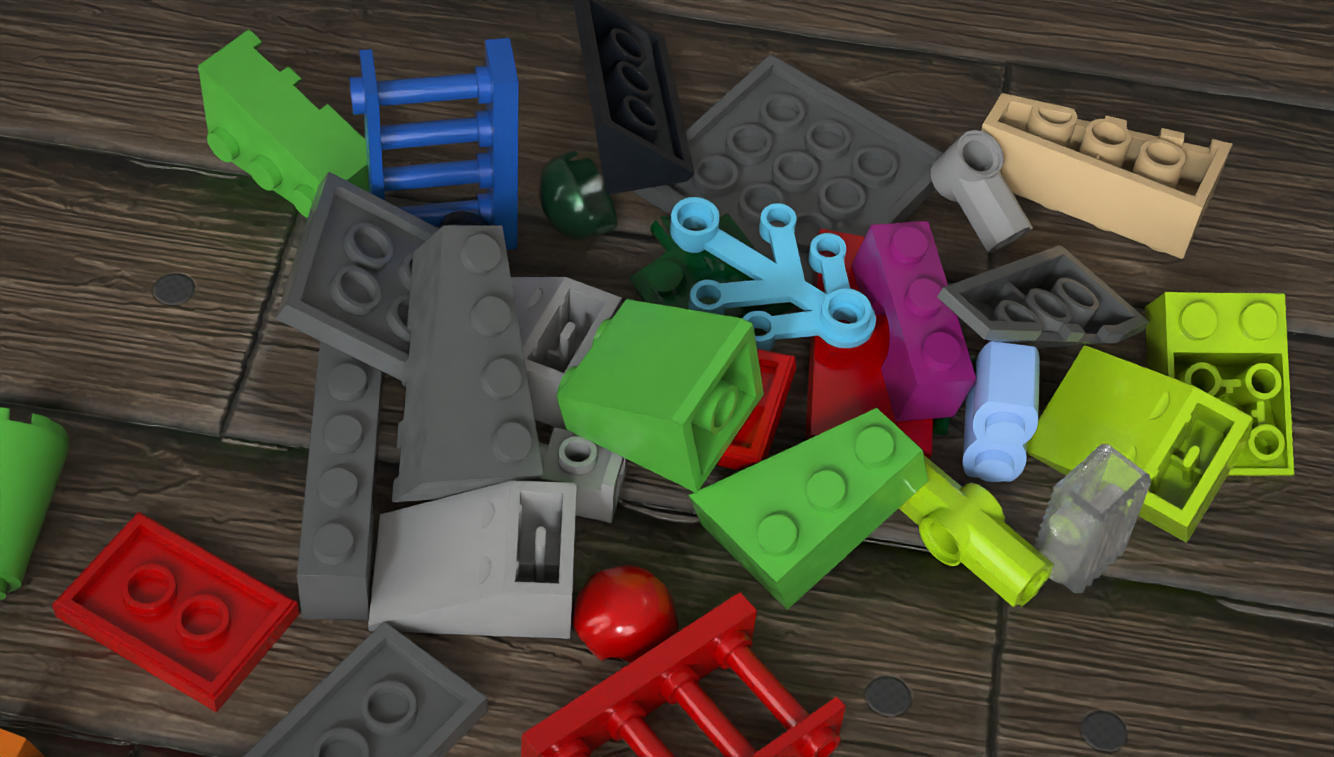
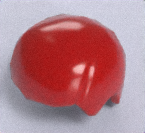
[573,565,679,663]

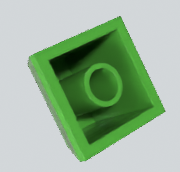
[556,299,764,493]

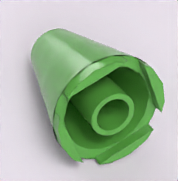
[0,407,69,600]

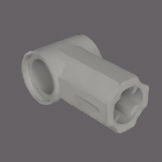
[931,130,1033,253]

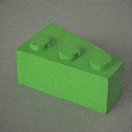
[198,29,369,218]
[688,408,929,610]

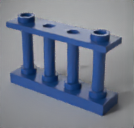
[349,38,519,250]

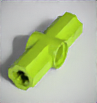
[899,454,1054,607]

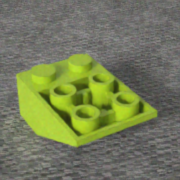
[1145,292,1294,476]
[1027,345,1253,543]

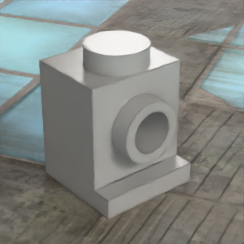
[534,427,627,523]

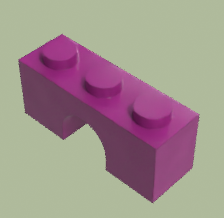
[852,221,977,422]

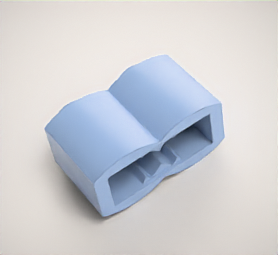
[963,341,1040,482]

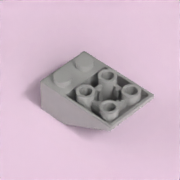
[511,277,622,430]
[368,480,577,639]

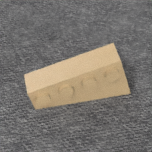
[981,93,1233,259]

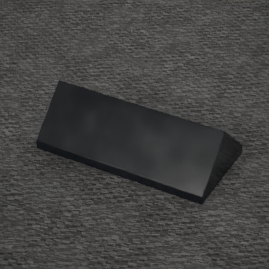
[573,0,695,195]

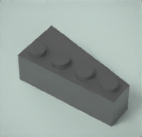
[392,226,544,502]

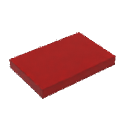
[52,511,299,713]

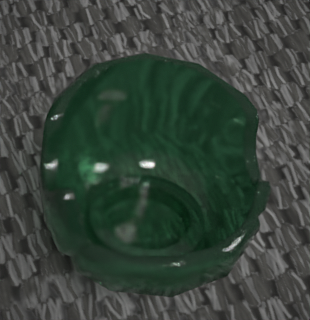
[539,151,618,241]

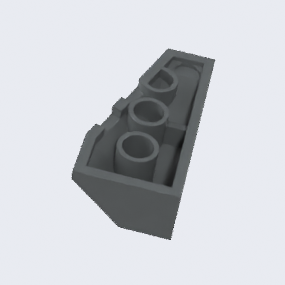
[937,245,1150,348]

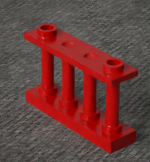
[521,592,846,757]

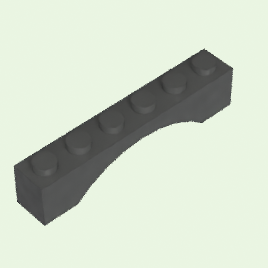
[297,341,385,620]

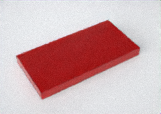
[805,228,933,459]

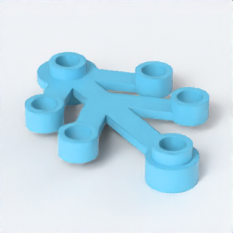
[670,197,876,351]

